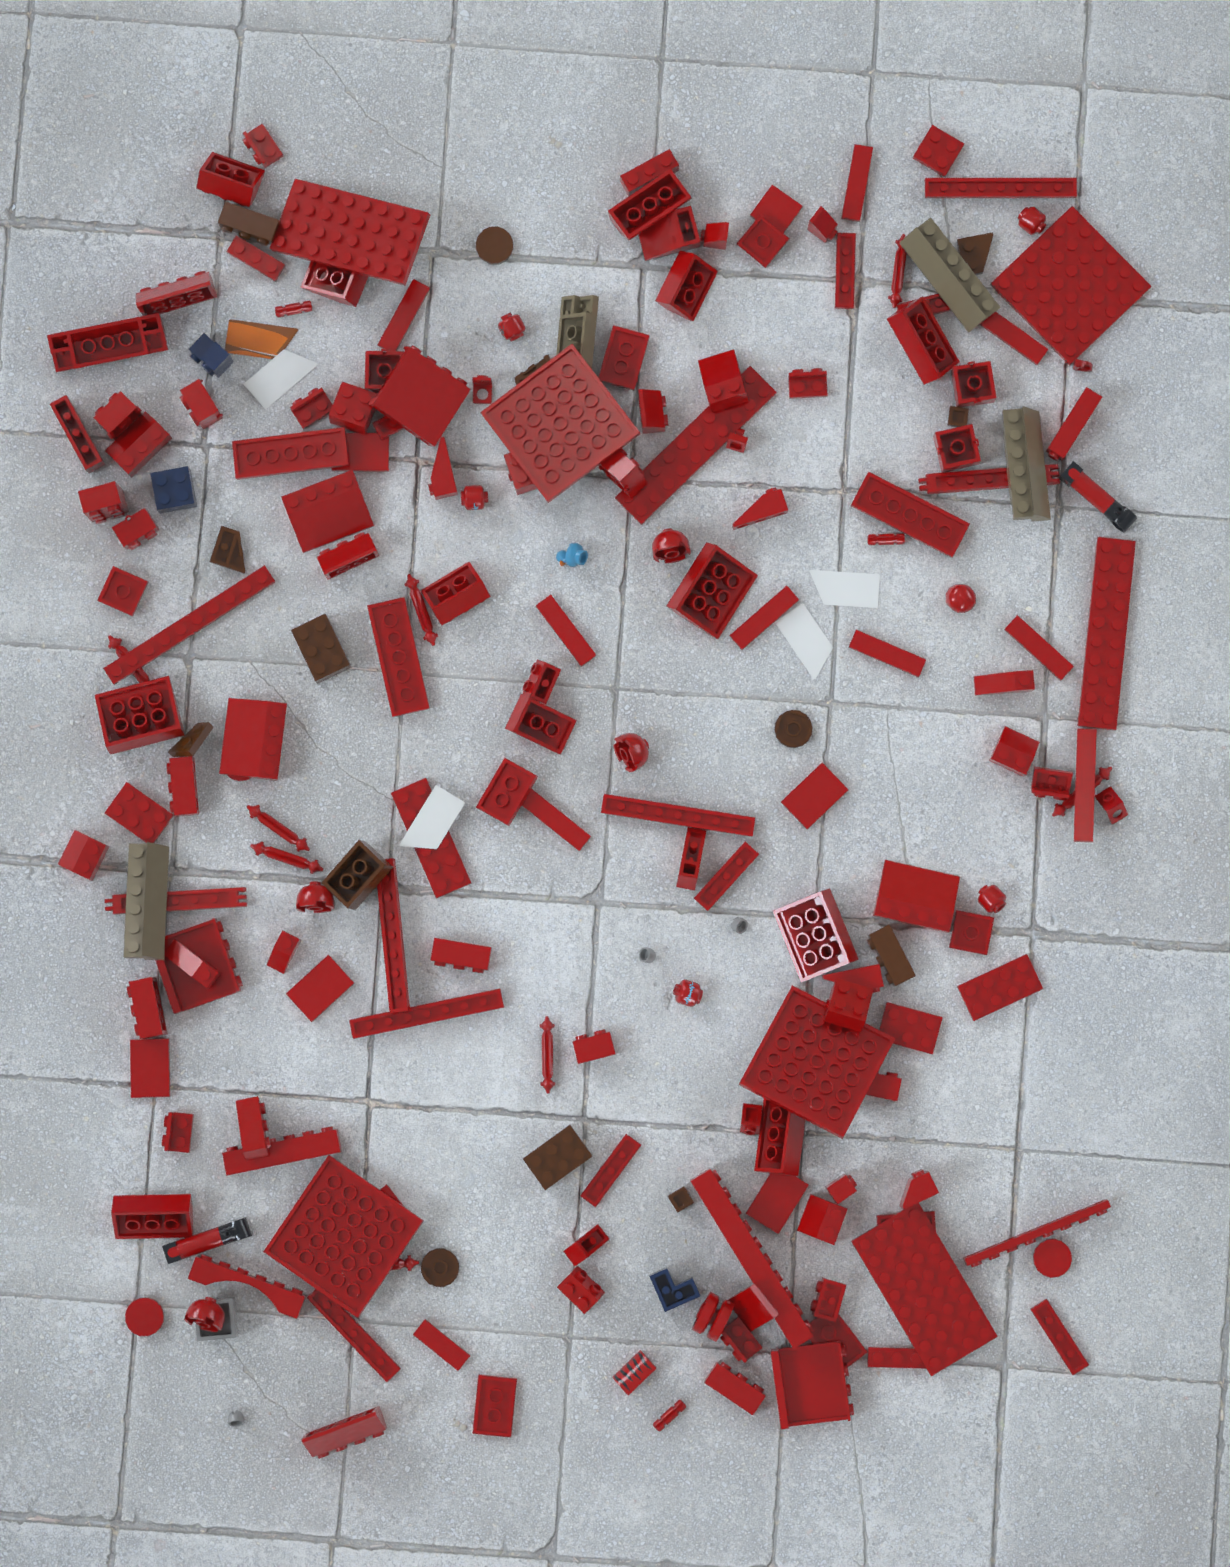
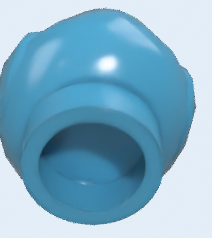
[556,543,588,567]

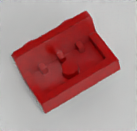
[1030,766,1073,800]
[557,1266,605,1314]

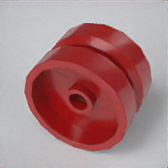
[692,1292,735,1342]

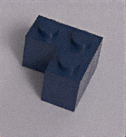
[189,333,234,378]
[649,1267,700,1312]

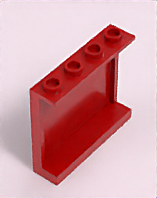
[368,345,471,447]
[155,918,243,1014]
[770,1341,854,1429]

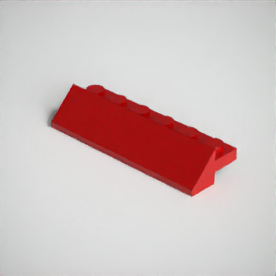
[47,313,168,372]

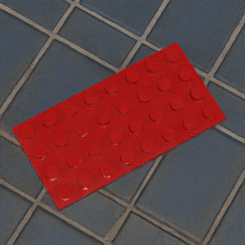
[269,179,431,286]
[851,1203,998,1376]

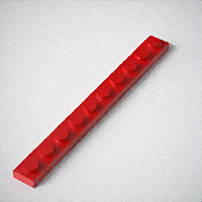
[103,565,275,685]

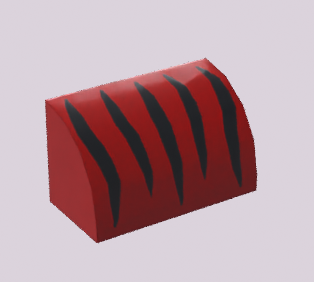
[613,1350,657,1396]

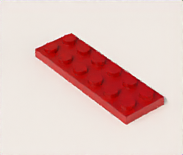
[232,427,349,480]
[851,471,970,558]
[367,597,430,717]
[391,778,472,899]

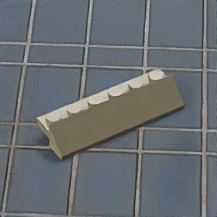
[899,218,1001,333]
[556,295,599,369]
[1002,406,1051,522]
[123,842,169,960]

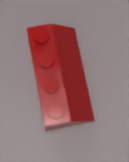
[608,169,692,240]
[887,296,960,385]
[754,1098,806,1176]
[111,1194,193,1239]

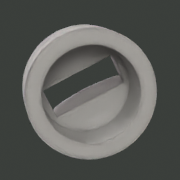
[731,917,748,934]
[639,947,656,963]
[228,1410,244,1427]

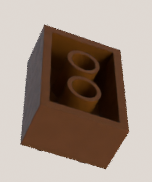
[291,614,352,684]
[321,840,393,910]
[523,1125,593,1190]

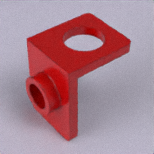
[472,375,492,404]
[1095,787,1128,824]

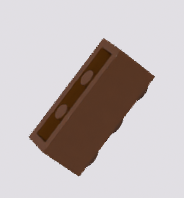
[218,201,280,246]
[867,924,916,987]

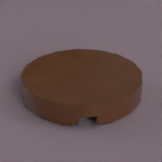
[476,226,513,265]
[774,710,813,748]
[421,1248,459,1287]

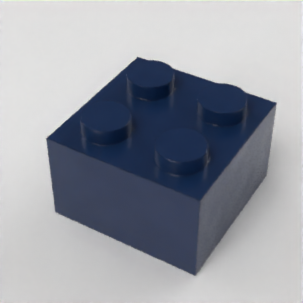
[150,466,197,514]

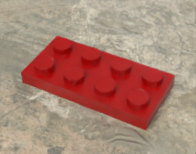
[957,954,1043,1021]

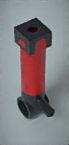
[1059,461,1137,533]
[162,1217,252,1264]

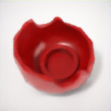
[946,584,976,613]

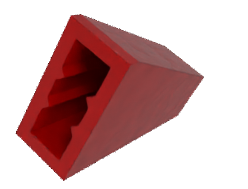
[1046,387,1102,461]

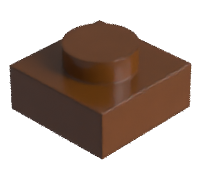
[947,406,969,427]
[668,1186,694,1213]

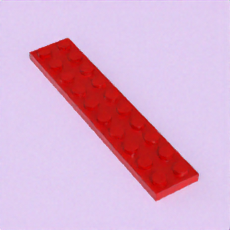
[615,366,777,525]
[1077,537,1136,730]

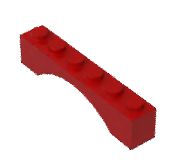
[188,1254,307,1319]

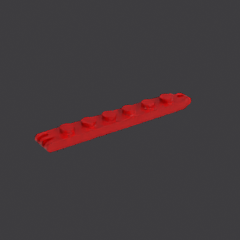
[918,464,1060,494]
[104,887,247,915]

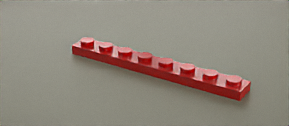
[924,178,1077,198]
[601,794,755,837]
[377,858,410,1014]
[349,989,504,1039]
[963,1199,1111,1267]

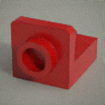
[740,1103,762,1135]

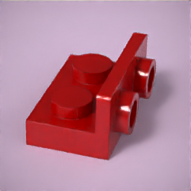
[242,123,283,168]
[788,368,828,399]
[290,387,333,430]
[162,1112,194,1153]
[810,1277,847,1322]
[720,1317,762,1363]

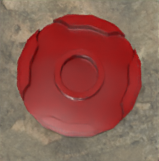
[1033,1239,1072,1278]
[125,1297,164,1336]

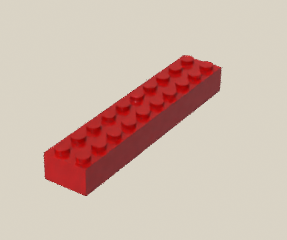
[690,1168,814,1349]

